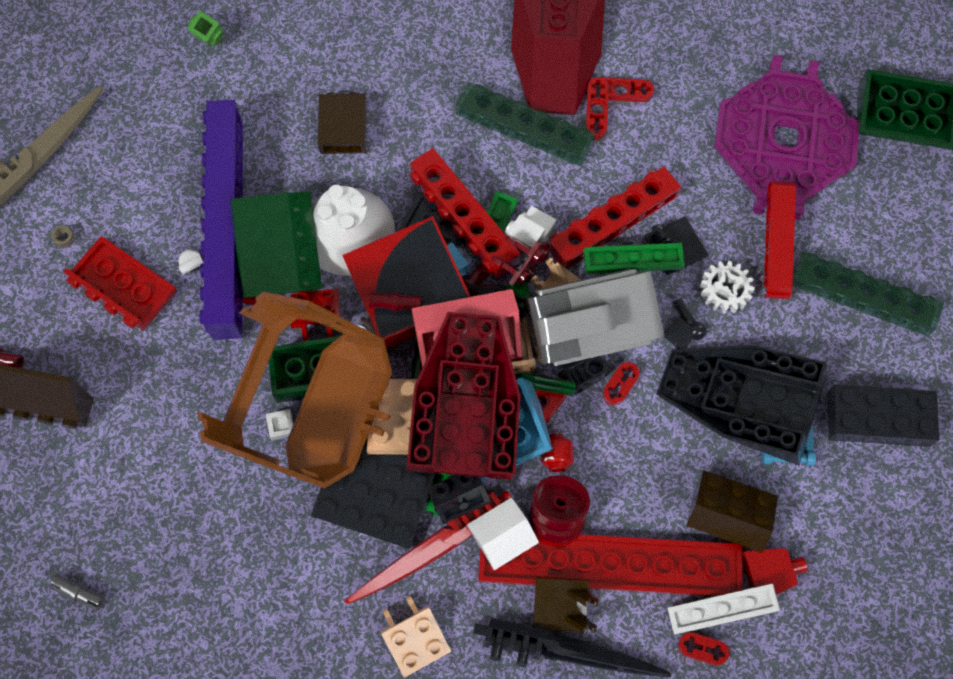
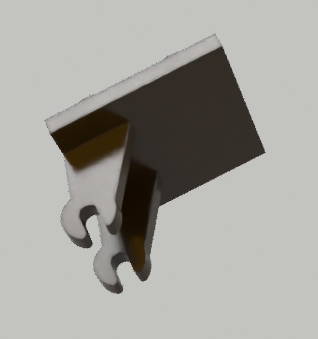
[533,577,599,633]

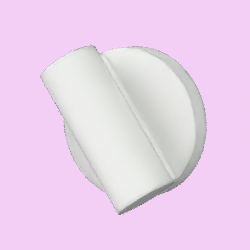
[178,249,204,275]

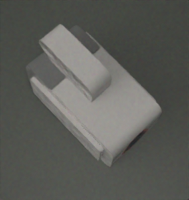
[523,269,664,366]

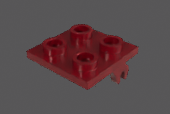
[491,235,551,286]

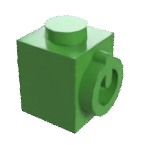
[187,10,225,47]

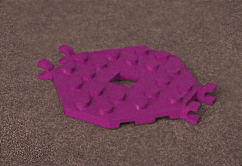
[714,55,859,221]

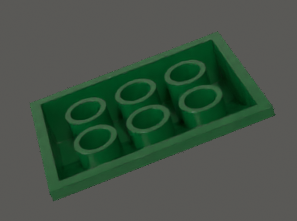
[857,69,953,150]
[230,191,322,298]

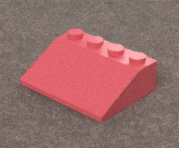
[412,289,522,368]

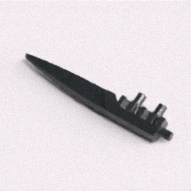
[473,618,671,677]

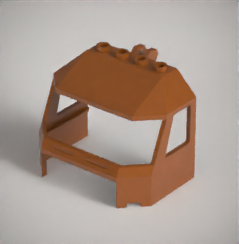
[198,292,392,489]

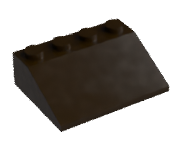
[0,365,94,429]

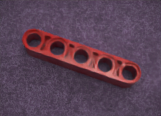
[764,181,796,299]

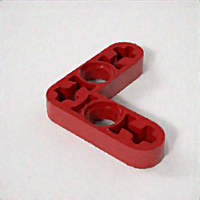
[586,77,654,141]

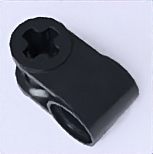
[558,356,607,397]

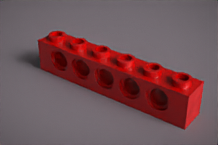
[409,148,520,279]
[548,166,682,269]

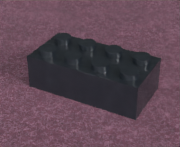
[827,384,940,447]

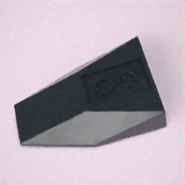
[657,345,828,466]

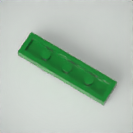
[583,243,685,274]

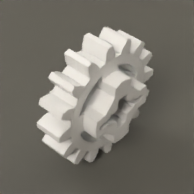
[700,261,755,314]

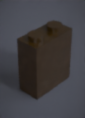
[318,92,367,154]

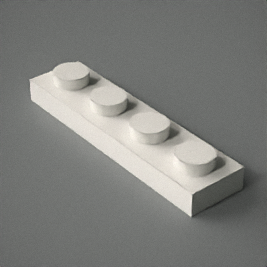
[668,584,780,635]

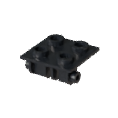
[644,216,709,276]

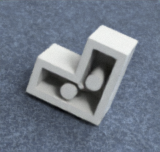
[505,206,556,262]

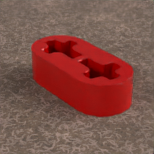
[603,362,639,406]
[678,632,729,666]

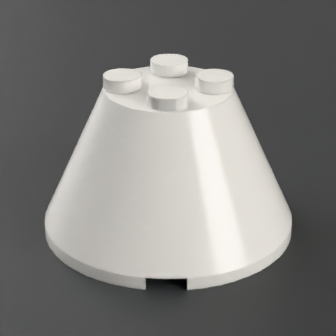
[312,185,395,276]

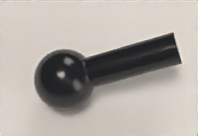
[673,298,707,341]

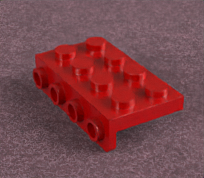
[63,236,177,331]

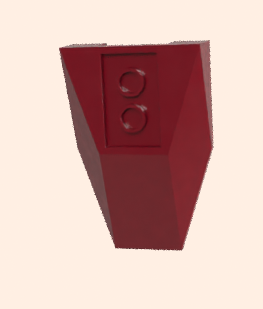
[511,0,605,115]
[406,312,521,480]

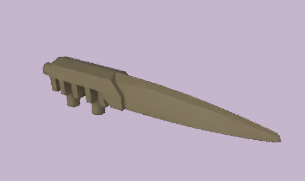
[0,86,104,208]

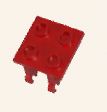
[290,288,340,342]

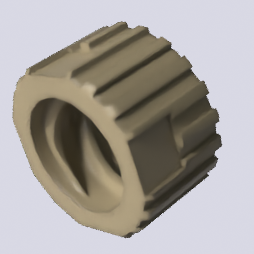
[51,225,75,248]

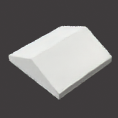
[467,498,539,570]

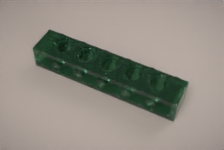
[456,82,595,167]
[792,252,944,337]

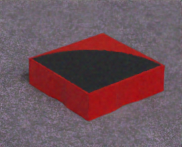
[342,216,471,349]

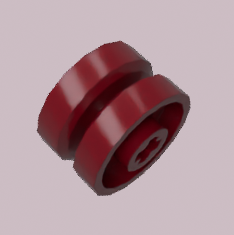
[529,475,591,543]

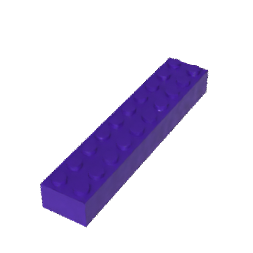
[199,100,243,340]

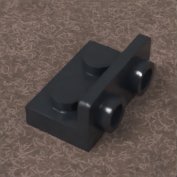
[427,475,491,525]

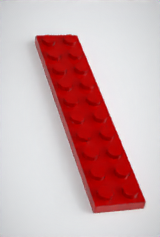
[478,532,743,597]

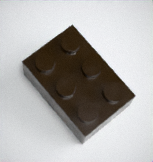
[686,470,778,553]

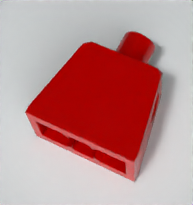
[742,548,808,595]

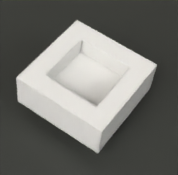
[266,409,294,440]

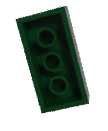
[268,336,340,403]

